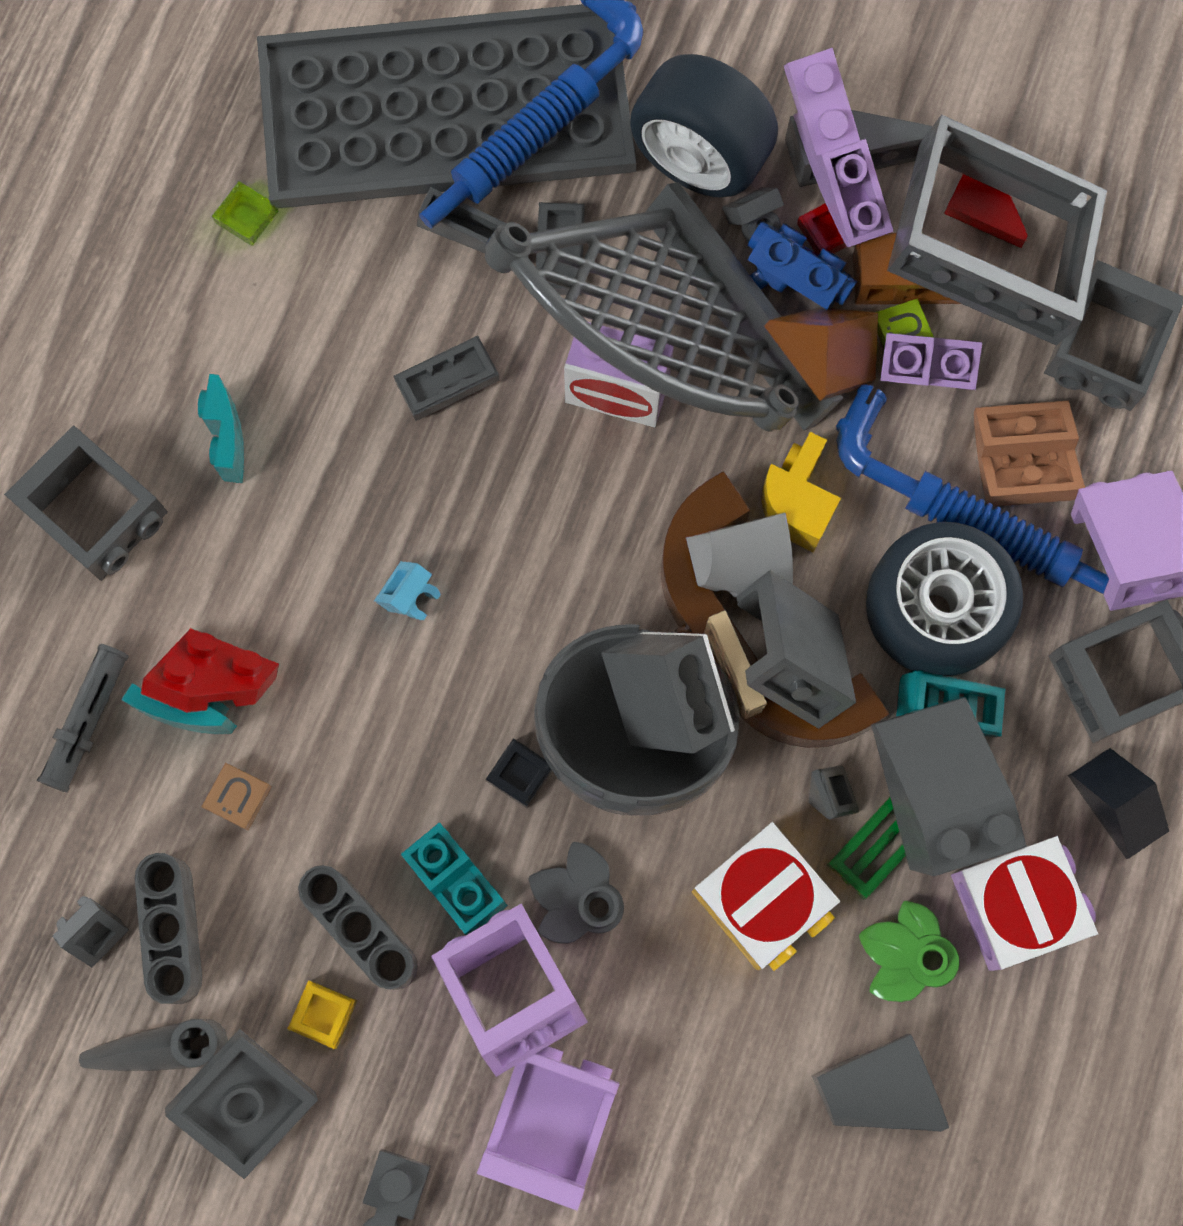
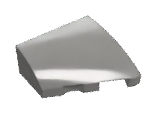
[686,513,793,597]

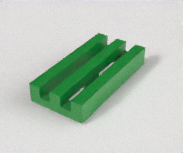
[827,796,906,900]

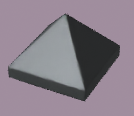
[808,765,859,820]

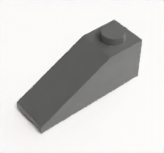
[785,110,932,187]

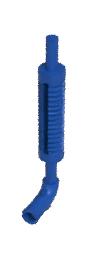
[419,0,644,229]
[836,385,1109,595]

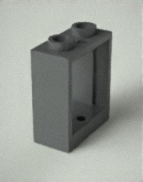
[1044,260,1183,411]
[4,425,168,581]
[1048,599,1183,743]

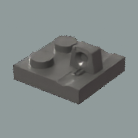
[165,1029,318,1179]

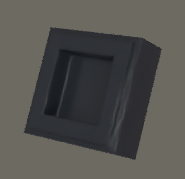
[485,738,552,808]

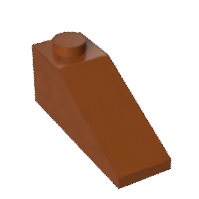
[853,232,961,305]

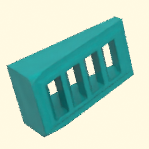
[896,671,1006,738]

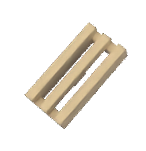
[704,610,767,719]

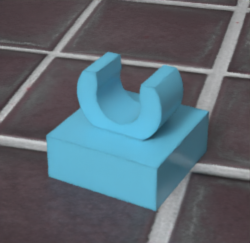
[374,561,441,620]

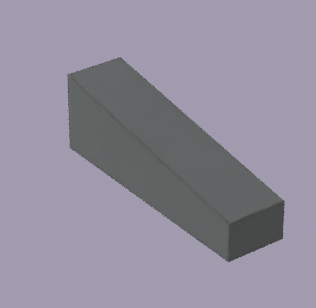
[417,187,507,253]

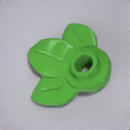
[859,901,960,1002]

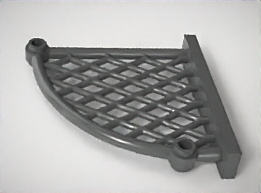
[485,182,843,432]

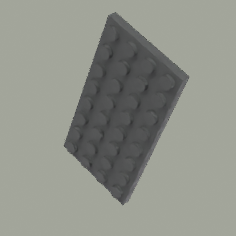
[257,4,636,209]

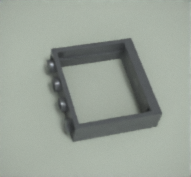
[887,114,1107,346]

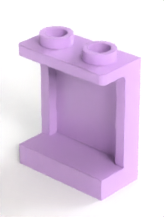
[1071,471,1183,611]
[477,1046,619,1211]

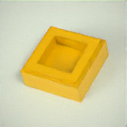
[287,980,357,1049]

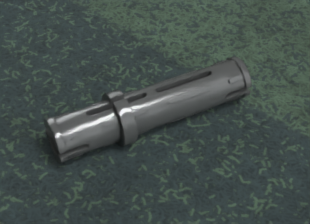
[37,644,129,793]

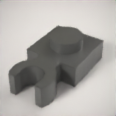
[363,1149,431,1226]

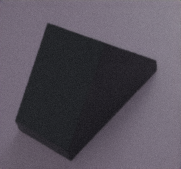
[1068,748,1169,859]

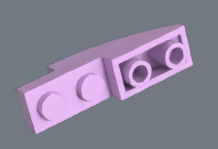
[784,48,893,247]

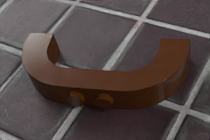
[661,471,889,748]

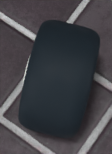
[630,54,778,198]
[866,522,1023,676]

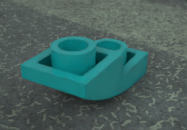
[198,374,244,483]
[121,683,237,734]
[401,822,508,935]

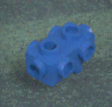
[747,222,858,310]

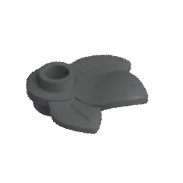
[529,842,624,944]

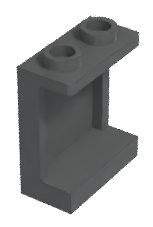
[737,570,856,729]

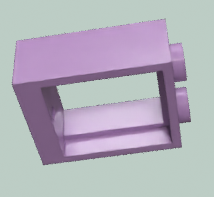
[431,904,588,1077]

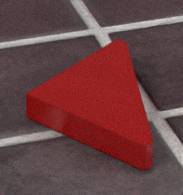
[944,174,1028,248]

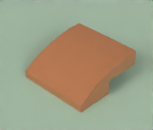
[974,401,1085,507]

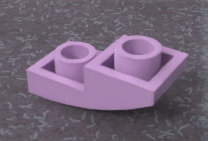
[880,333,982,390]

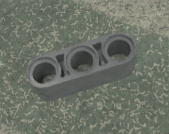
[135,853,202,1004]
[298,865,418,990]

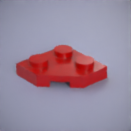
[141,628,279,713]

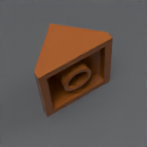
[764,307,878,401]

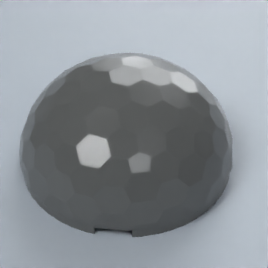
[534,624,740,816]

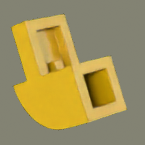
[761,432,841,553]

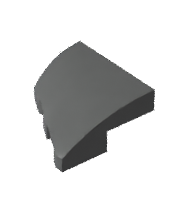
[812,1034,949,1132]

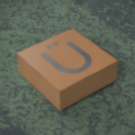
[201,762,272,831]

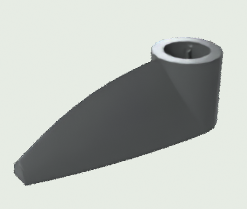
[79,1019,228,1071]

